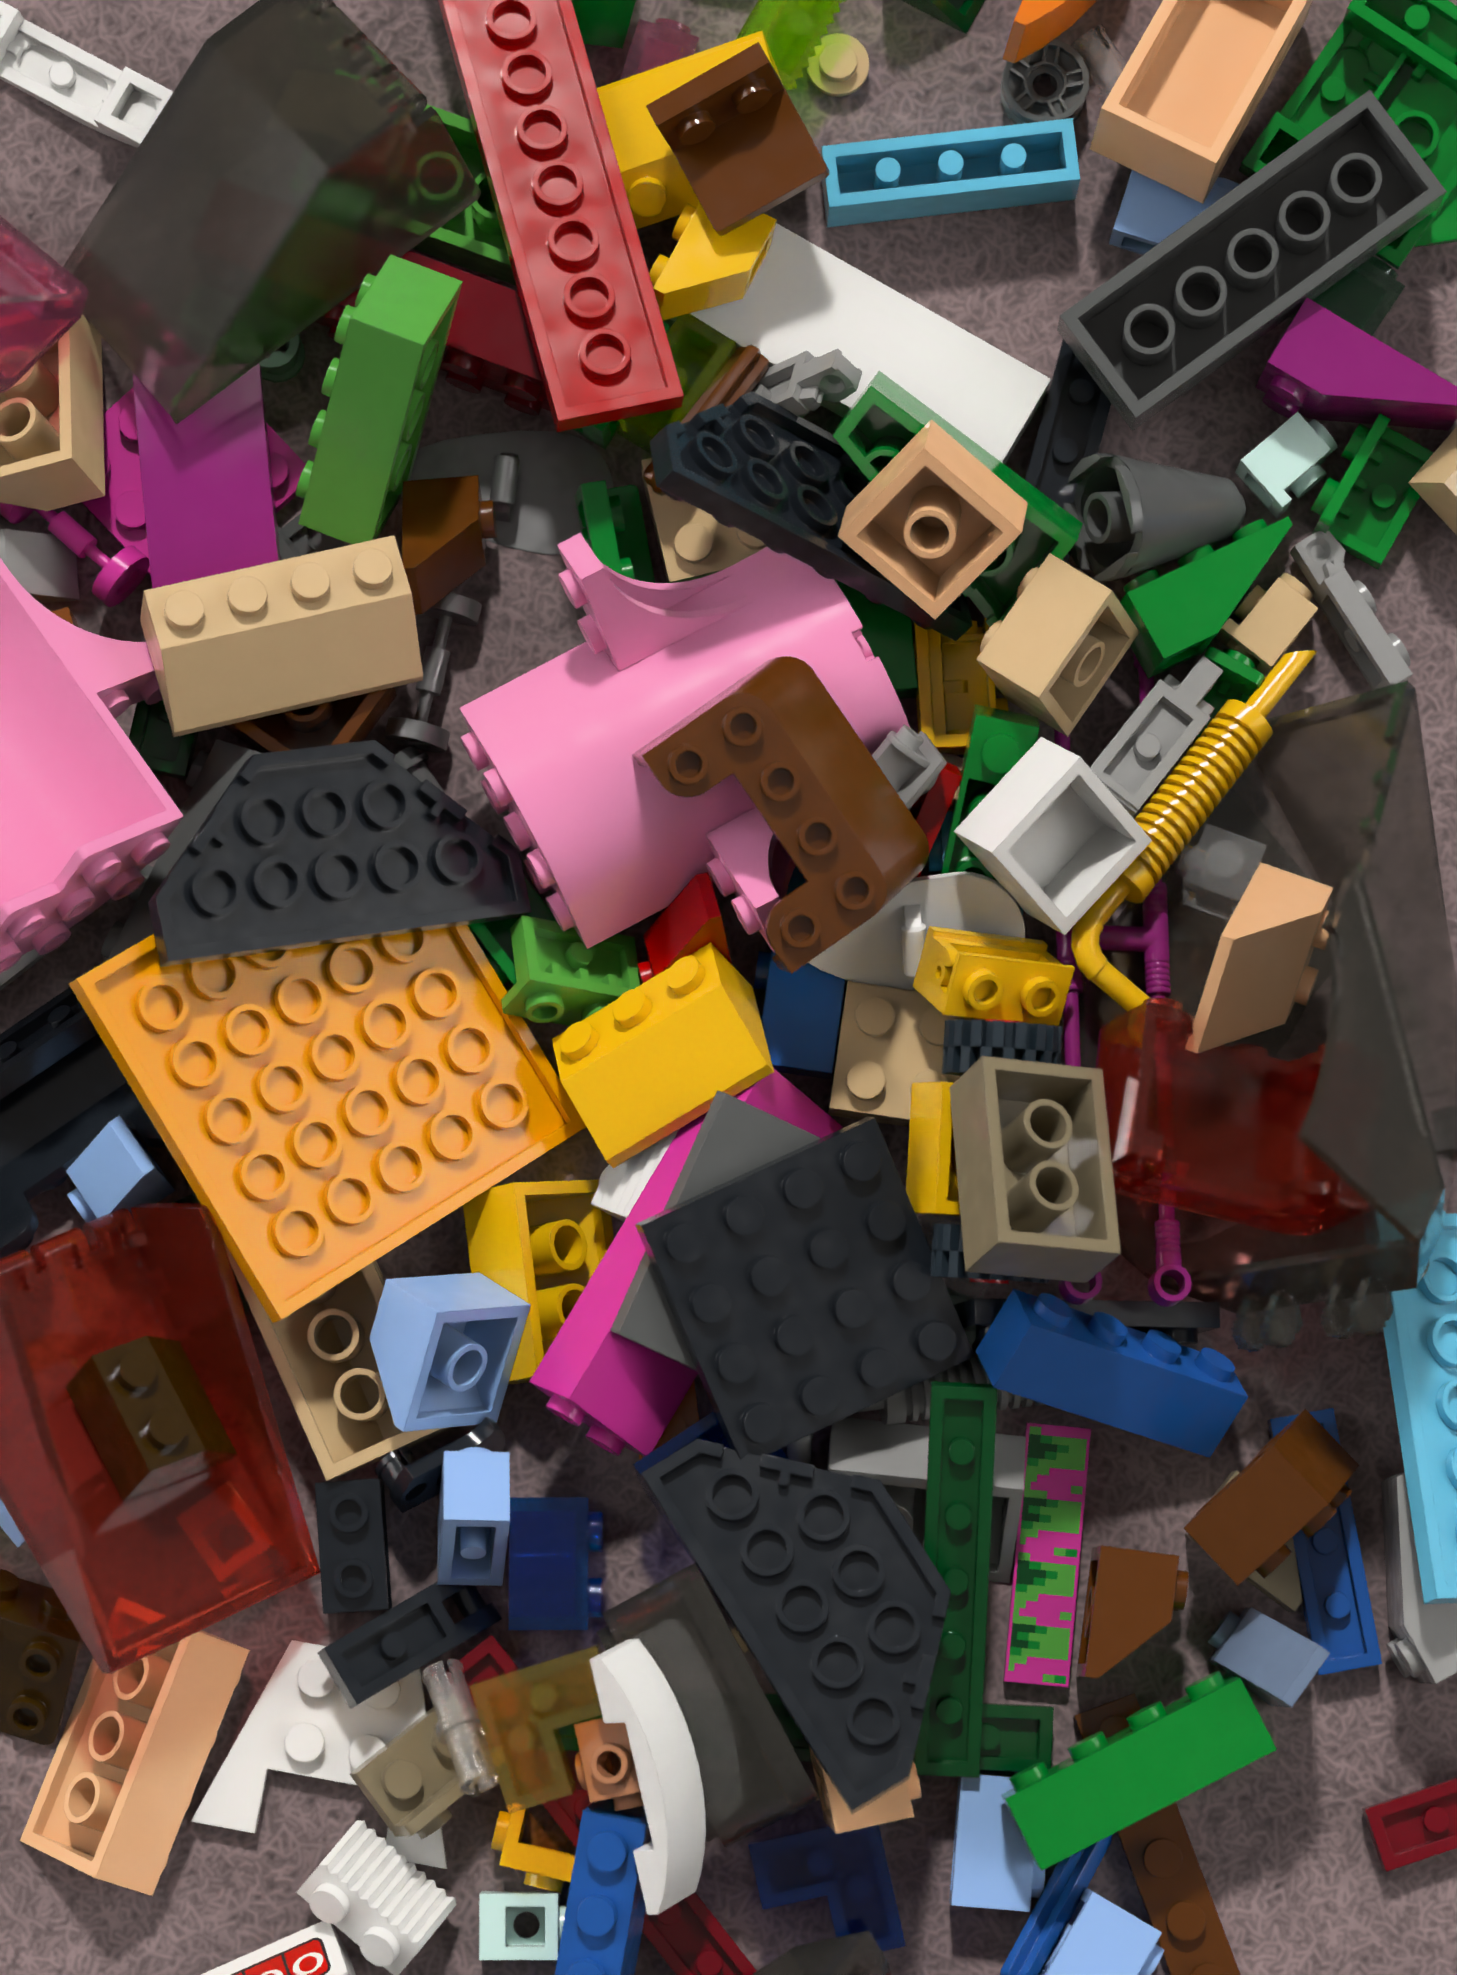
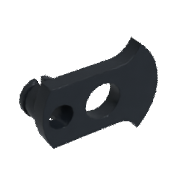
[375,1417,506,1513]

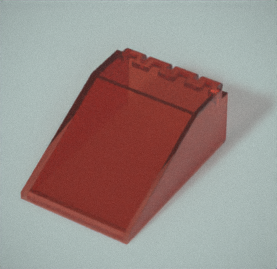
[0,1203,320,1674]

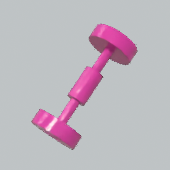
[0,503,150,607]

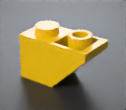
[649,203,777,321]

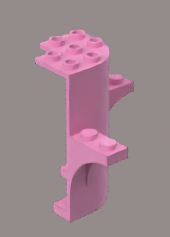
[459,533,910,953]
[0,558,184,974]

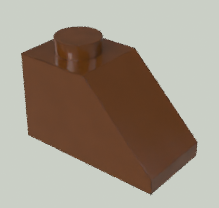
[402,475,497,615]

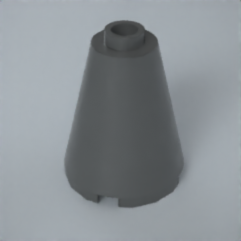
[1063,453,1246,582]

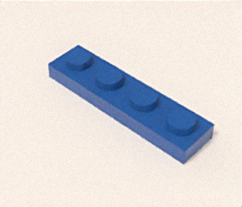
[1267,1408,1382,1675]

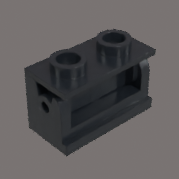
[315,1478,392,1614]

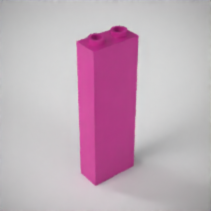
[529,1068,843,1458]

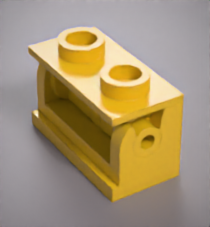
[912,618,1008,755]
[912,926,1075,1026]

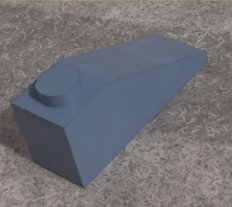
[1207,1607,1330,1708]

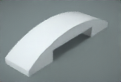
[0,1,181,152]
[590,1639,706,1915]

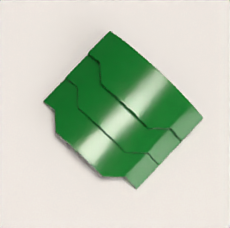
[1239,0,1457,270]

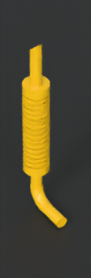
[1071,650,1317,1019]

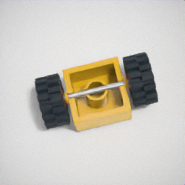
[906,1019,1063,1284]

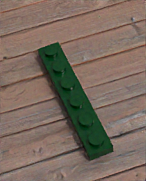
[914,1381,998,1778]

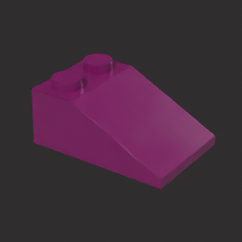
[1255,298,1457,431]

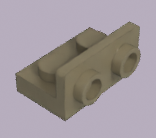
[350,1693,511,1839]

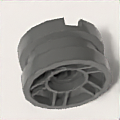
[1000,39,1089,124]

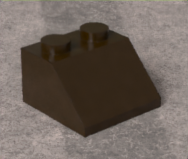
[66,1335,237,1501]

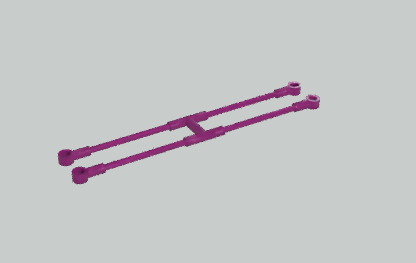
[1054,652,1192,1307]

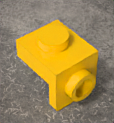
[491,1800,575,1893]

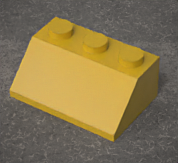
[597,30,783,229]
[552,942,774,1168]
[463,1180,614,1384]

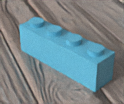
[821,118,1080,227]

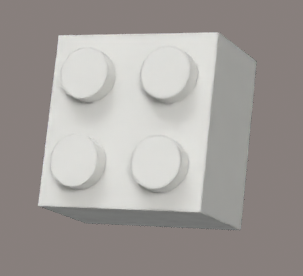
[954,737,1152,935]

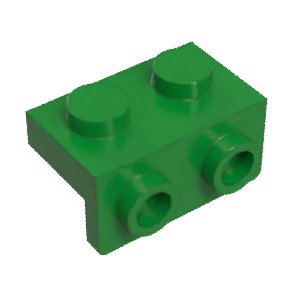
[1310,413,1434,570]

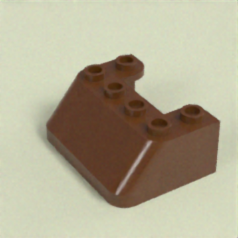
[632,656,929,974]

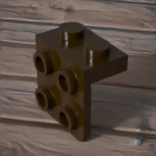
[0,1569,99,1745]

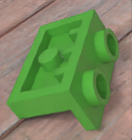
[501,915,641,1026]

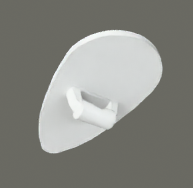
[808,872,1025,991]

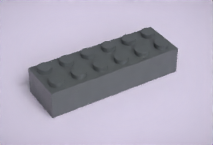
[1057,90,1447,431]

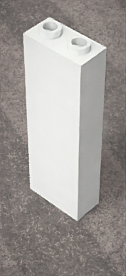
[671,223,1051,464]

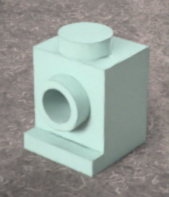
[1235,412,1337,519]
[479,1891,567,1960]

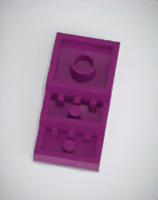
[132,358,280,589]

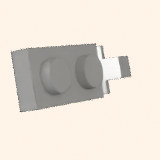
[753,348,862,418]
[1290,531,1413,700]
[1090,656,1223,818]

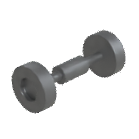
[384,592,482,753]

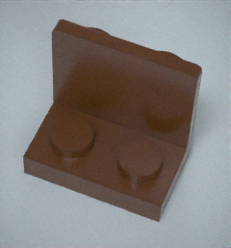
[646,42,830,236]

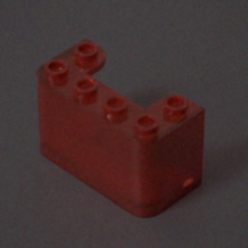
[1095,998,1381,1235]

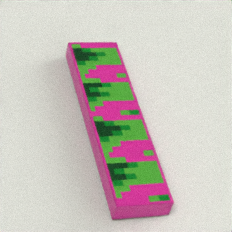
[1003,1423,1091,1688]

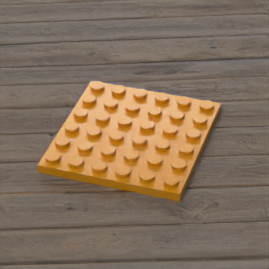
[69,925,586,1323]

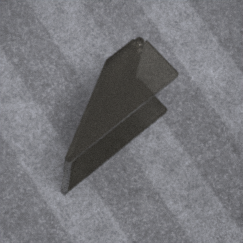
[55,0,481,425]

